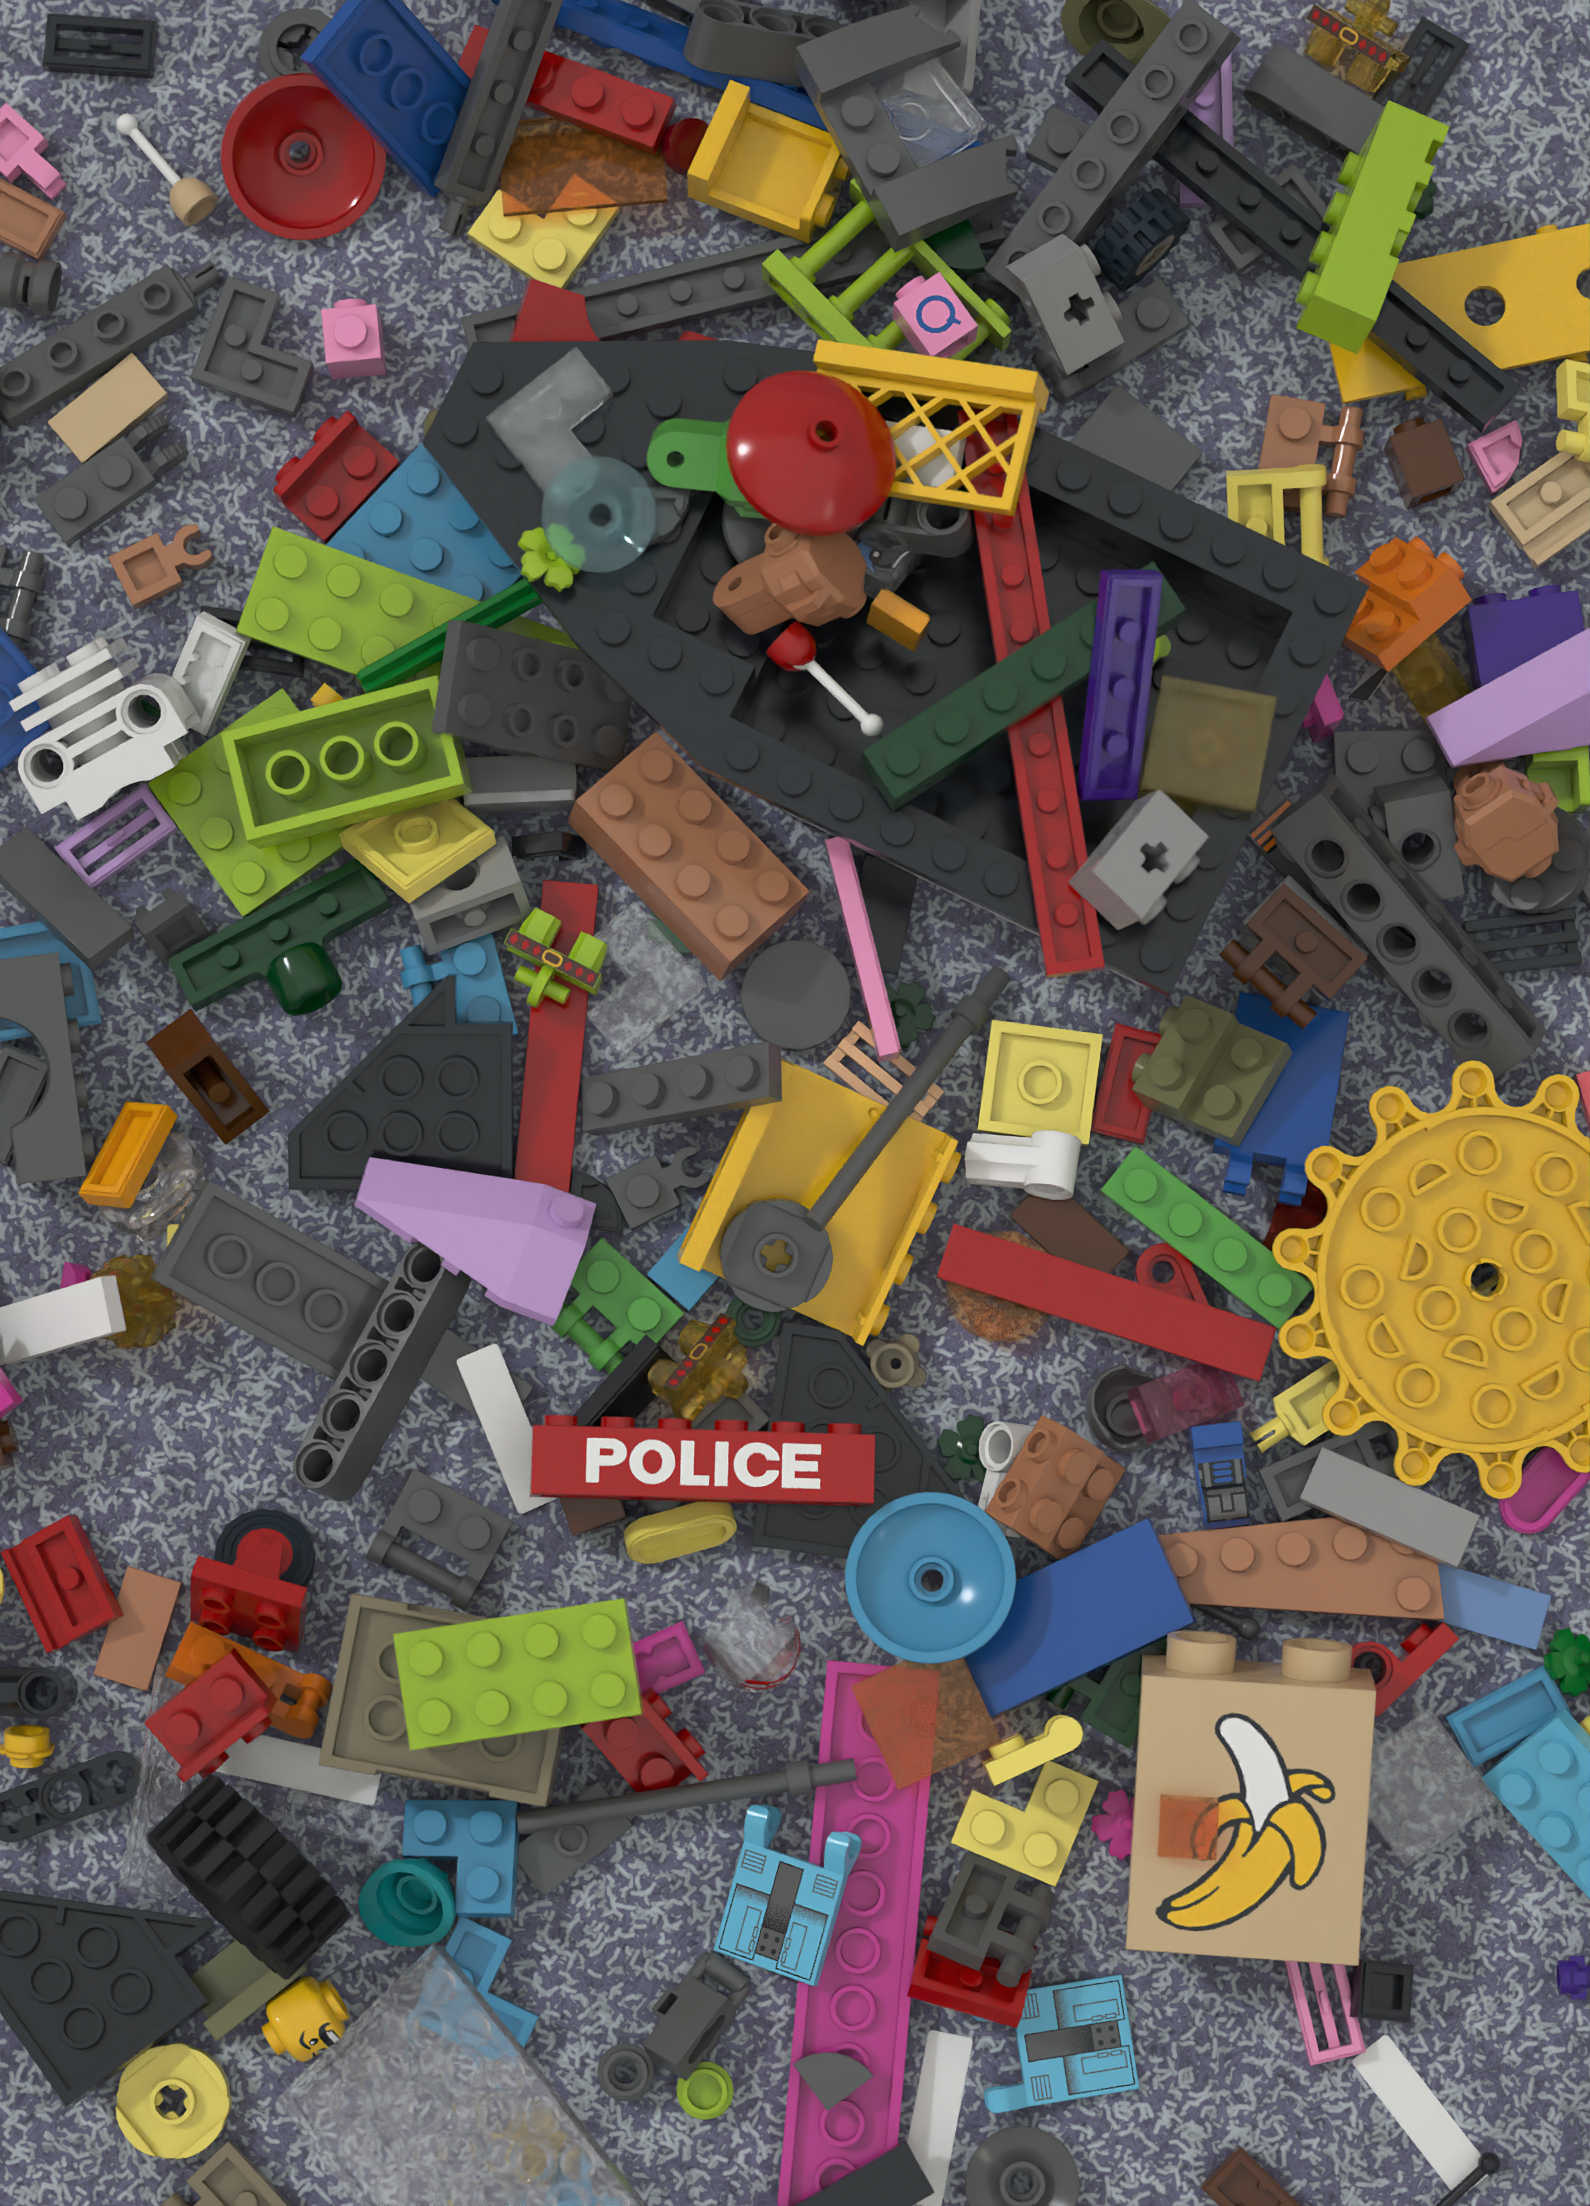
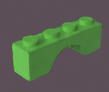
[1099,1146,1313,1331]

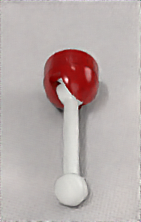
[766,620,884,737]

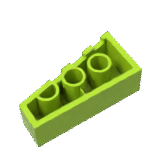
[1294,100,1450,354]

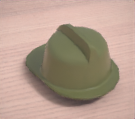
[1061,0,1171,66]

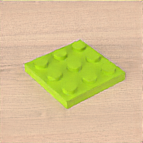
[147,688,352,918]

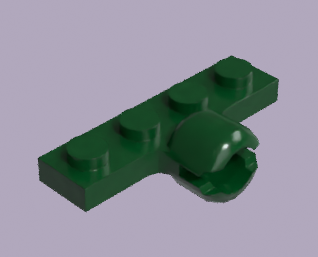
[167,859,392,1016]

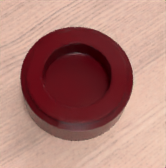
[661,118,709,176]

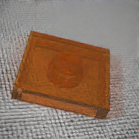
[851,1658,1002,1790]

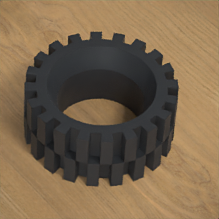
[146,1774,351,1980]

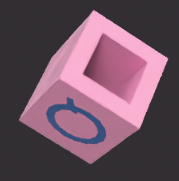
[892,272,978,359]

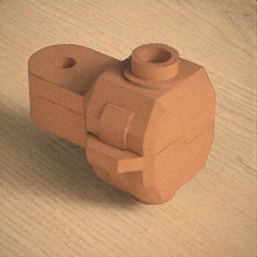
[713,523,867,635]
[1453,760,1559,883]

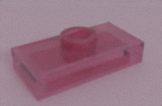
[1126,1363,1245,1444]

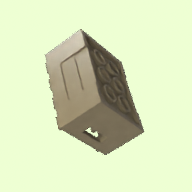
[318,1594,566,1807]

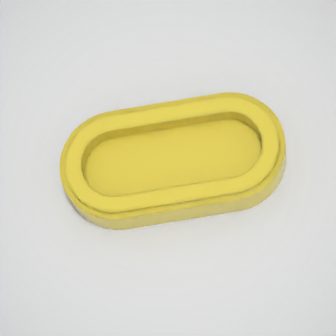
[623,1502,737,1564]

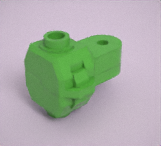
[647,418,767,519]

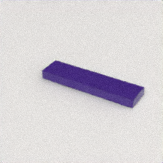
[1077,570,1163,801]

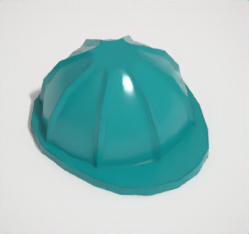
[358,1857,456,1947]

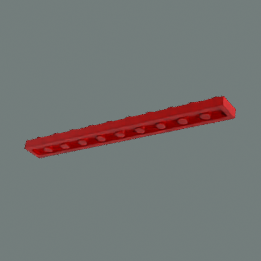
[957,408,1105,978]

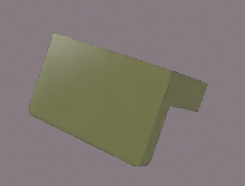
[190,1940,313,2041]

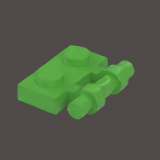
[551,1238,685,1374]

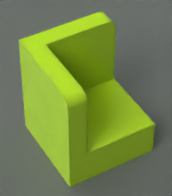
[1525,746,1590,813]

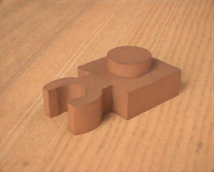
[108,524,215,610]

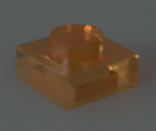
[1157,1794,1219,1860]

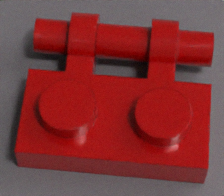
[907,1914,1037,2028]

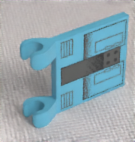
[713,1804,862,1986]
[972,1974,1139,2113]

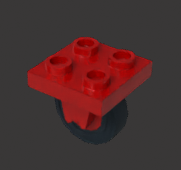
[190,1509,315,1652]

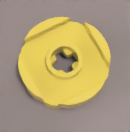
[116,2042,232,2159]

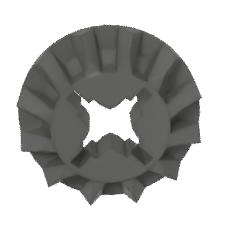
[258,8,331,80]

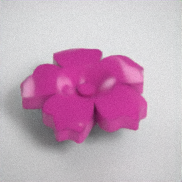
[1090,1789,1134,1860]

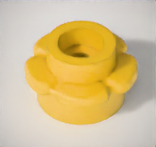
[0,1724,55,1768]

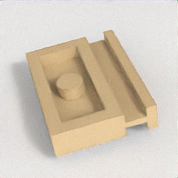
[1488,452,1590,570]

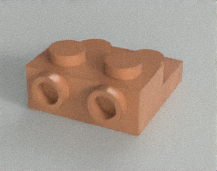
[985,1415,1126,1560]

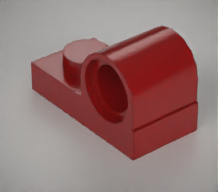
[1351,1622,1459,1717]

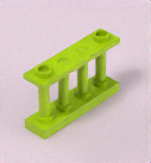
[762,178,1012,361]

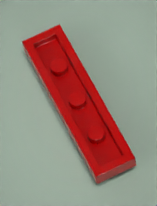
[458,24,677,155]

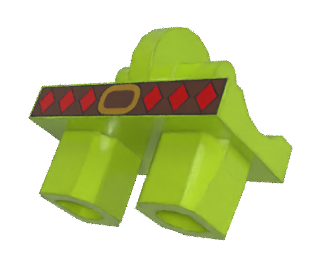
[504,908,608,1008]

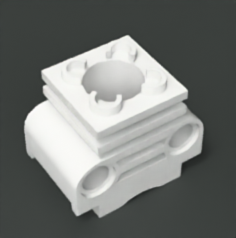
[9,636,202,820]

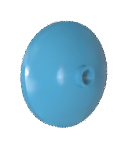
[845,1492,1016,1664]

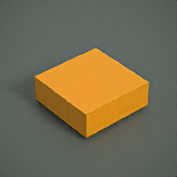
[866,588,931,653]

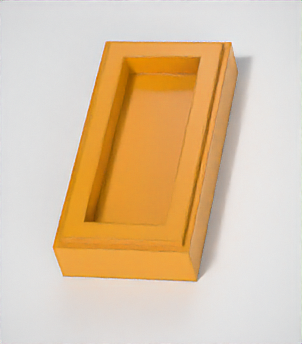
[78,1101,178,1209]

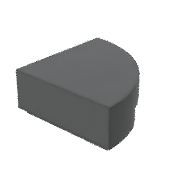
[631,487,691,548]
[793,2052,873,2111]

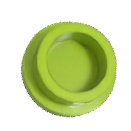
[677,2061,734,2120]

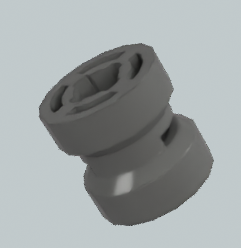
[0,252,62,317]

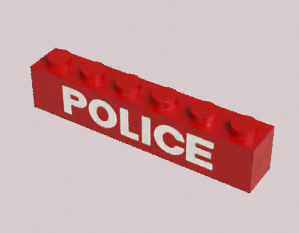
[530,1415,875,1507]

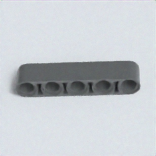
[293,1242,471,1502]

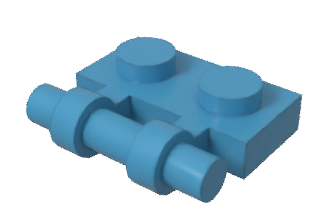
[400,932,519,1037]

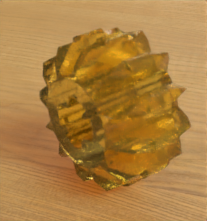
[90,1254,182,1350]

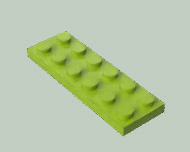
[235,526,580,687]

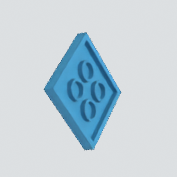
[326,443,524,602]

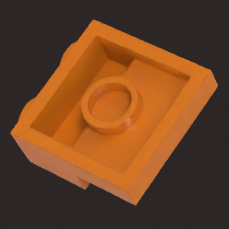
[1341,536,1472,672]

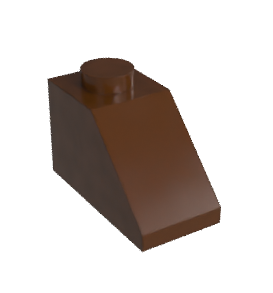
[146,1009,270,1145]

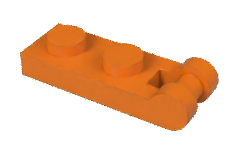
[165,1621,333,1739]

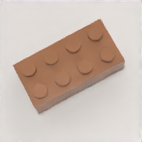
[567,732,810,981]

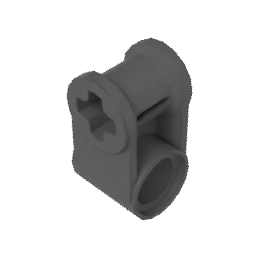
[859,481,975,558]

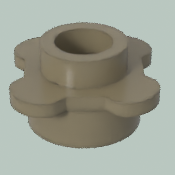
[866,1333,927,1393]

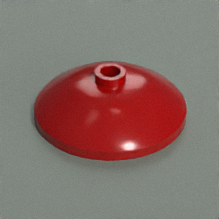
[220,73,386,240]
[726,371,896,536]

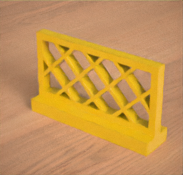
[813,339,1049,516]

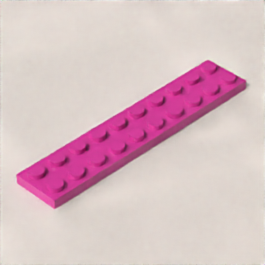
[777,1660,940,2206]

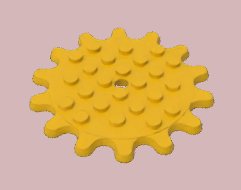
[1272,1060,1590,1499]

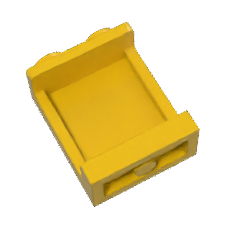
[687,80,851,244]

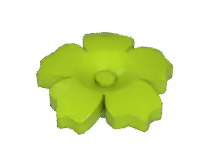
[518,523,587,592]

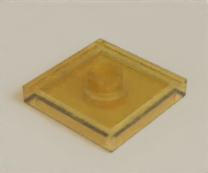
[1140,675,1277,813]

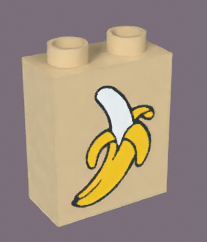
[1126,1630,1376,1966]

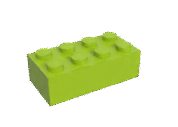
[220,675,474,849]
[393,1598,644,1750]

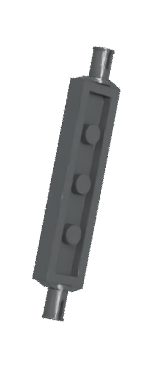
[434,0,563,236]
[0,261,223,430]

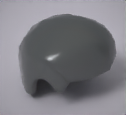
[1085,1363,1170,1453]

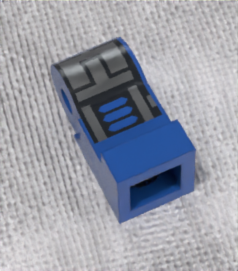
[1186,1421,1250,1530]

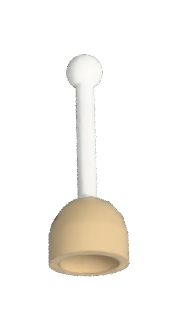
[116,113,218,226]

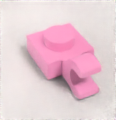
[0,103,67,200]

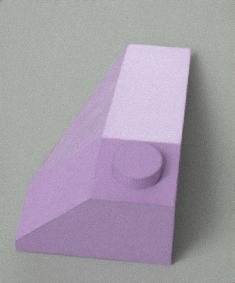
[1425,628,1590,768]
[354,1157,596,1326]

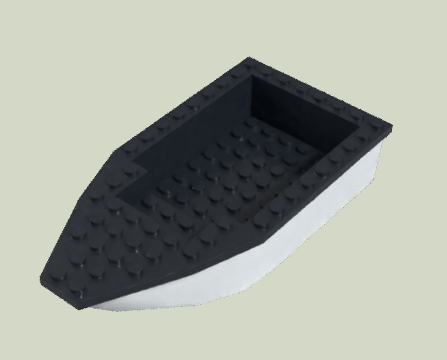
[422,340,1369,997]

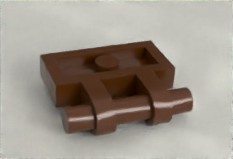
[1219,883,1368,1030]

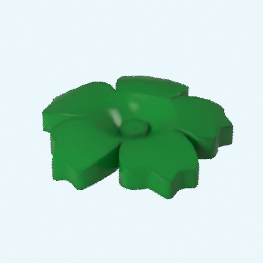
[1543,1627,1590,1697]

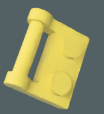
[1226,464,1330,567]
[981,1714,1083,1786]

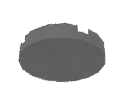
[741,940,851,1052]

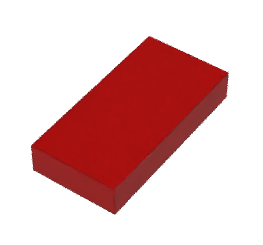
[1090,1023,1162,1146]

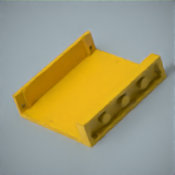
[676,1058,961,1346]

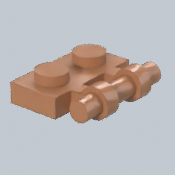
[1258,394,1365,519]

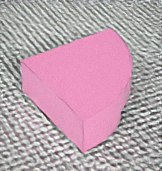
[1465,420,1522,496]

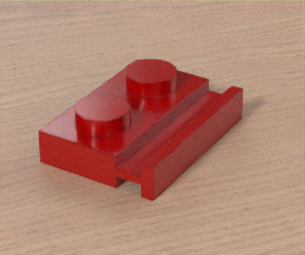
[0,1515,124,1653]

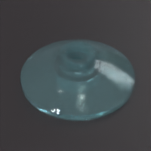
[541,456,657,573]

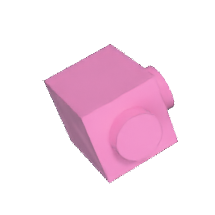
[321,299,387,380]

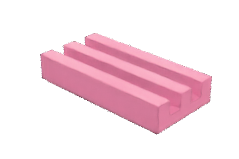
[1284,1961,1366,2066]

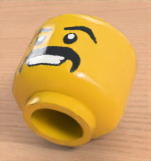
[261,1976,350,2062]

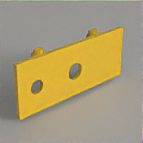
[1328,223,1590,405]

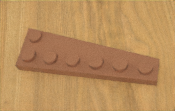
[1093,1517,1445,1621]

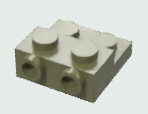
[1132,995,1293,1147]

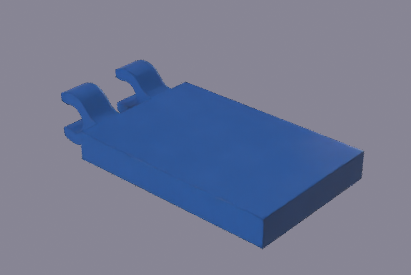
[1212,992,1350,1207]

